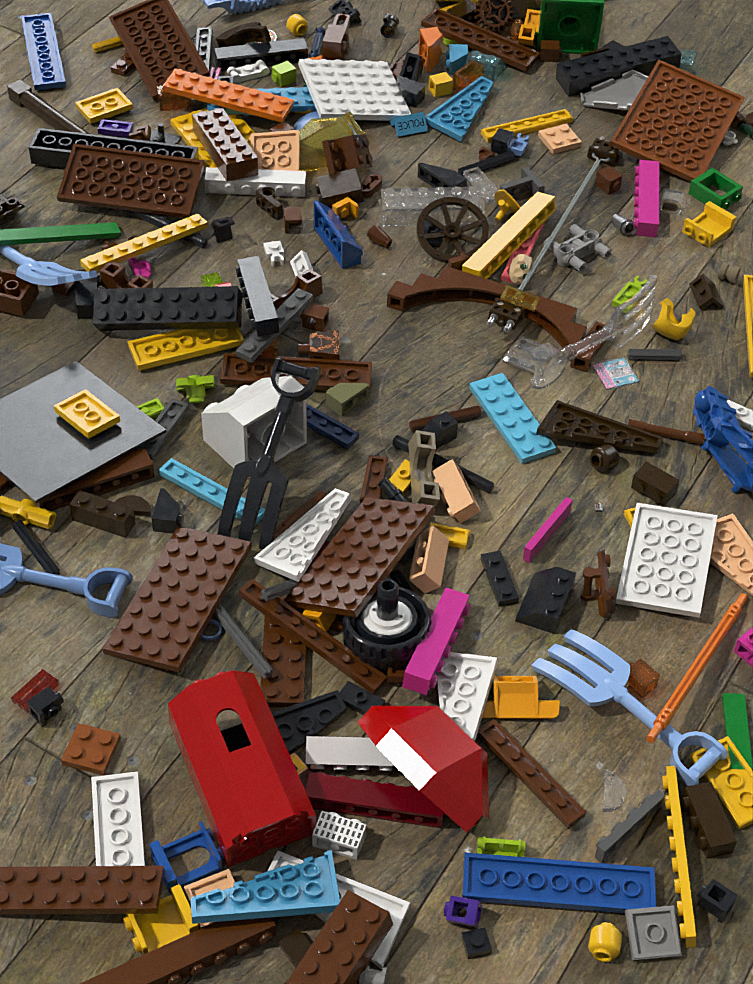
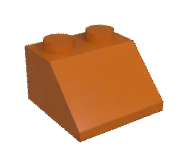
[418,27,443,72]

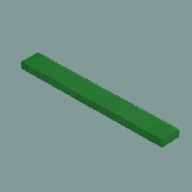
[0,222,121,246]

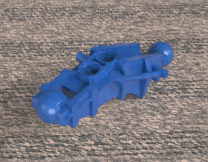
[692,386,753,493]

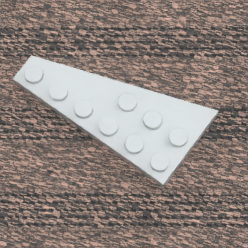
[268,851,410,970]

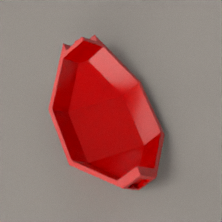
[357,706,489,833]

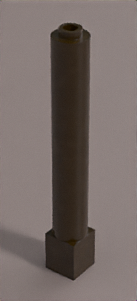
[7,80,90,134]

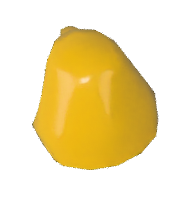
[652,298,696,341]

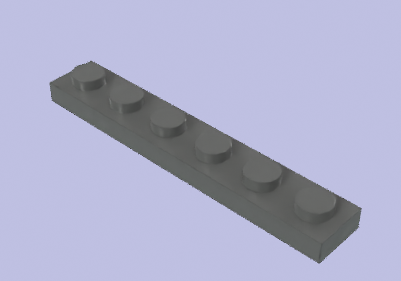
[236,288,313,363]

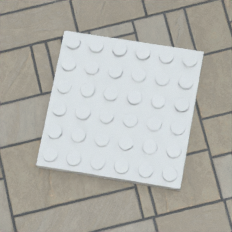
[298,58,411,121]

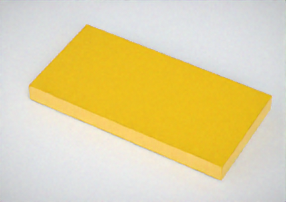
[689,736,753,830]

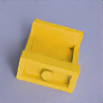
[682,201,736,248]
[123,884,199,955]

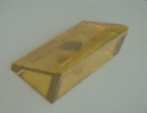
[500,285,540,312]

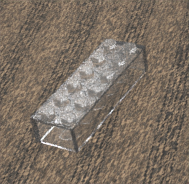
[380,186,484,226]

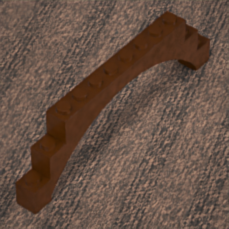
[387,266,597,373]

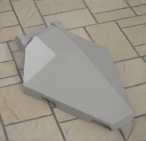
[580,69,648,111]

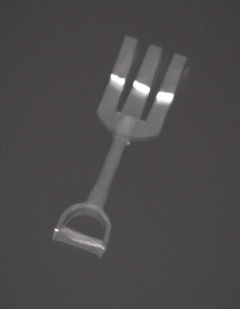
[530,274,657,389]

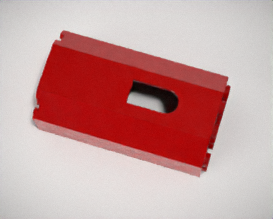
[168,670,316,868]

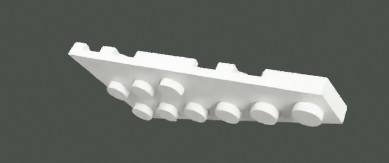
[254,488,351,582]
[437,652,498,741]

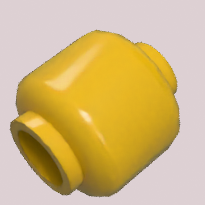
[286,14,308,36]
[588,922,622,962]

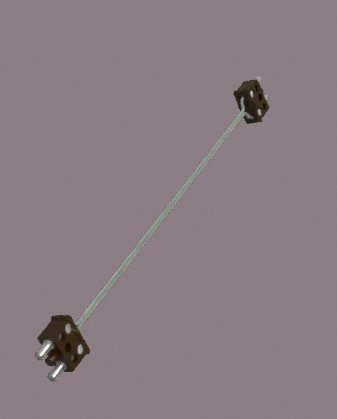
[487,137,619,333]

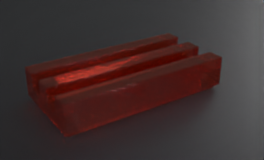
[11,669,59,713]

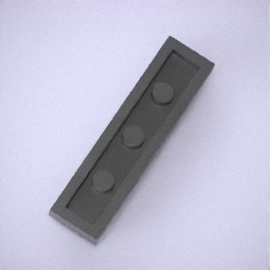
[134,398,189,460]
[595,789,666,863]

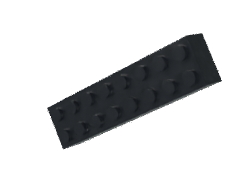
[556,36,682,97]
[93,286,243,331]

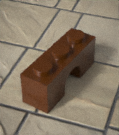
[100,261,153,289]

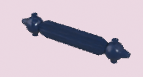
[308,27,325,58]

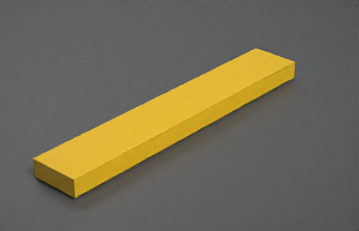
[481,109,573,143]

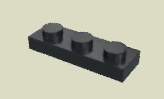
[481,550,519,607]

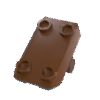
[580,550,615,618]

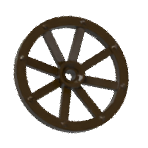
[416,197,489,263]

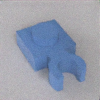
[507,133,529,157]

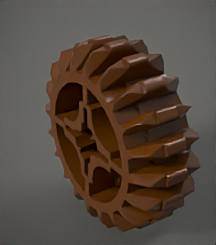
[474,0,514,33]

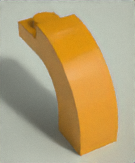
[518,9,540,47]

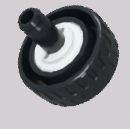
[342,579,431,671]

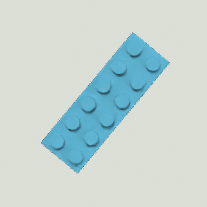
[469,373,556,464]

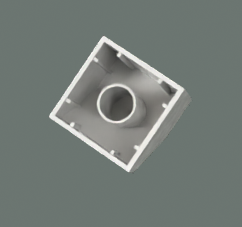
[201,376,307,479]

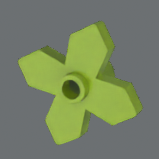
[176,375,215,403]

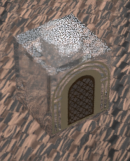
[660,189,687,216]

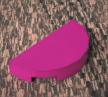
[128,257,151,279]

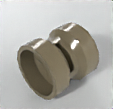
[718,262,741,284]

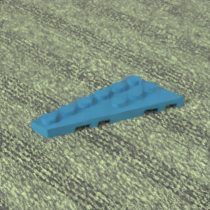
[425,76,494,142]
[191,850,340,924]

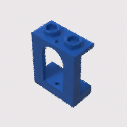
[149,821,224,894]

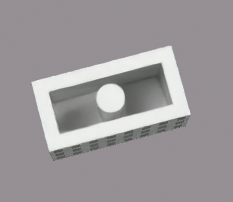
[312,811,366,860]

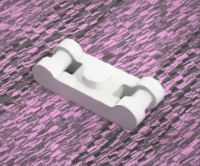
[227,60,270,83]

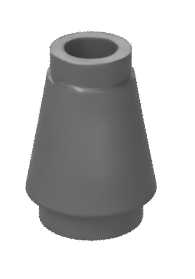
[611,214,635,235]

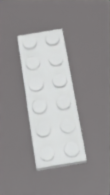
[91,772,145,866]

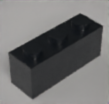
[75,269,101,319]

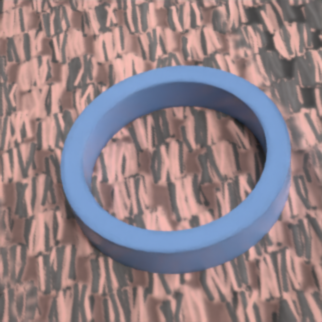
[201,619,222,641]

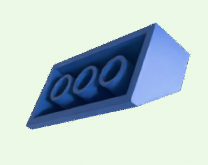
[314,200,363,269]

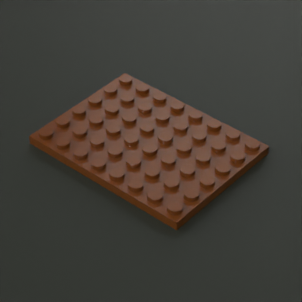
[609,60,745,182]

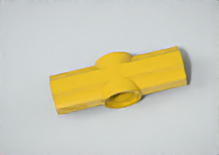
[0,495,56,529]

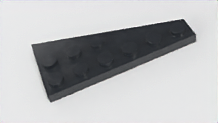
[221,690,346,755]

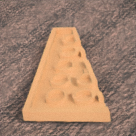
[710,514,753,596]

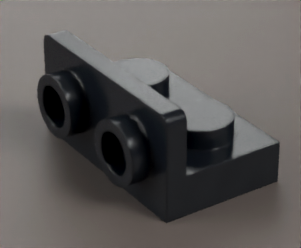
[328,0,361,24]

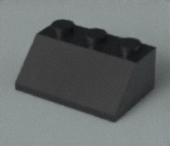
[515,566,576,634]

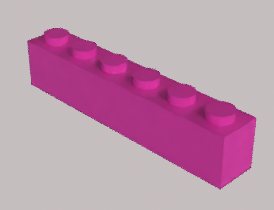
[633,160,659,237]
[402,587,471,695]

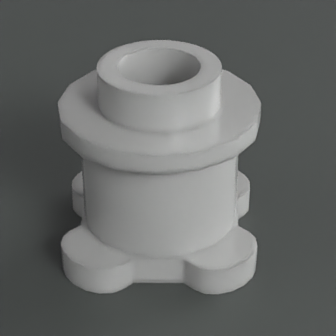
[359,966,387,984]

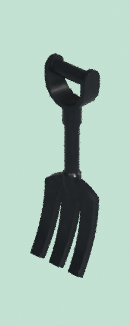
[217,356,321,549]

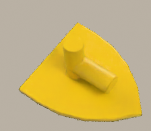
[495,189,521,222]

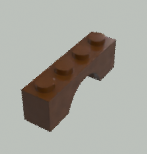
[270,269,323,311]

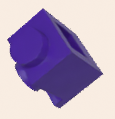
[444,895,483,929]

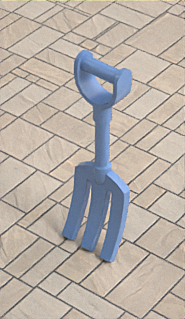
[0,543,133,617]

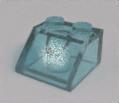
[465,50,505,82]

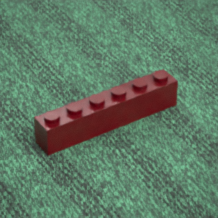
[305,772,444,829]

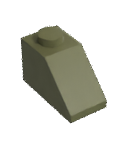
[326,383,369,417]

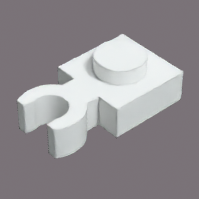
[263,241,284,267]

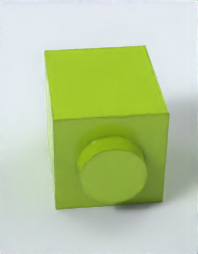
[271,61,296,87]

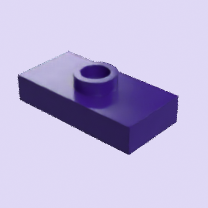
[98,119,134,137]

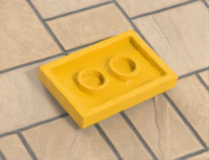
[75,88,133,124]
[54,389,120,439]

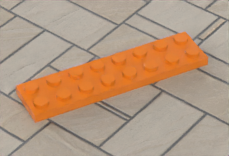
[163,69,294,123]

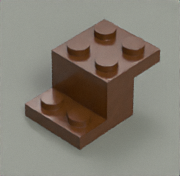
[322,134,373,174]

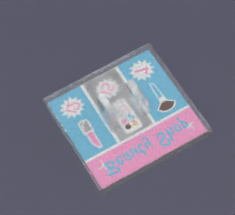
[591,356,640,390]

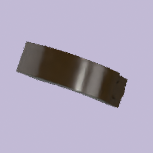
[216,22,271,48]

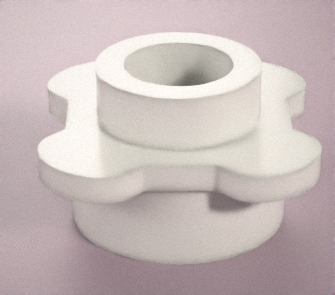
[722,131,738,145]

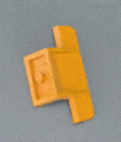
[482,676,560,719]

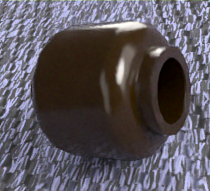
[590,444,619,472]

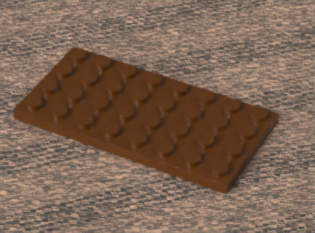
[109,0,211,101]
[57,144,205,218]
[284,498,436,617]
[102,526,252,673]

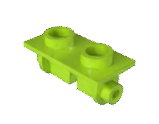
[477,836,526,857]

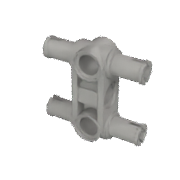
[544,224,612,273]

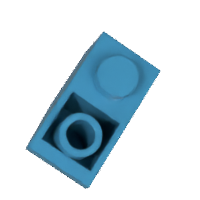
[446,44,468,75]

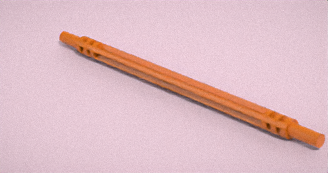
[646,593,748,743]

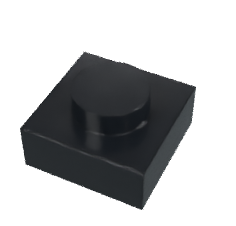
[461,928,492,959]

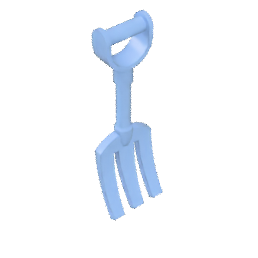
[0,245,98,286]
[532,629,728,786]

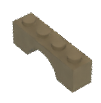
[408,430,440,507]

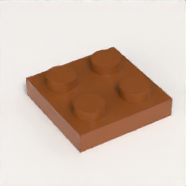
[61,723,121,776]

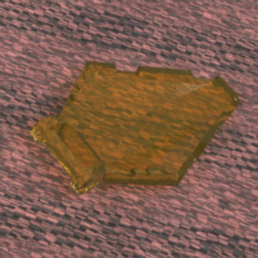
[299,112,368,171]

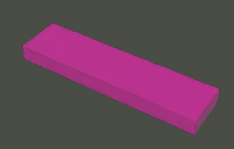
[523,497,573,563]

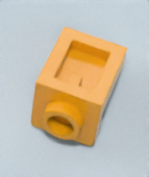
[332,197,359,219]

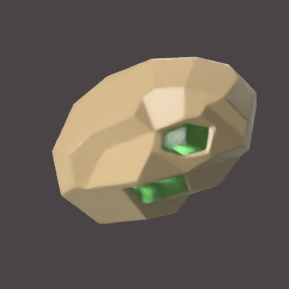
[509,254,533,285]

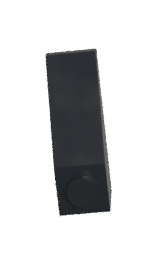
[418,162,467,197]

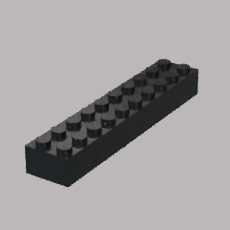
[28,128,199,168]

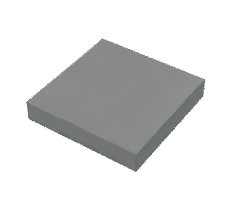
[625,905,682,961]

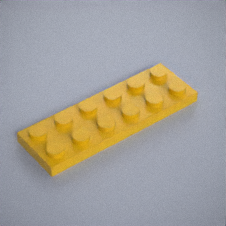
[128,328,244,371]

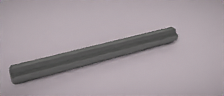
[213,603,273,679]

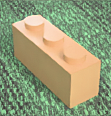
[432,459,481,523]
[409,526,449,593]

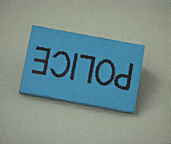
[390,112,428,137]

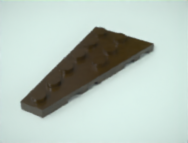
[536,400,664,453]

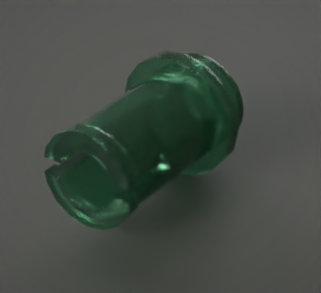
[739,122,753,139]

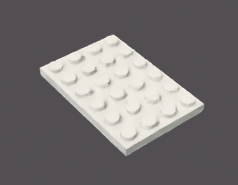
[616,503,717,618]

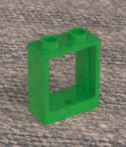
[688,168,743,209]

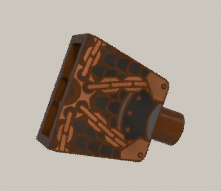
[298,330,339,360]

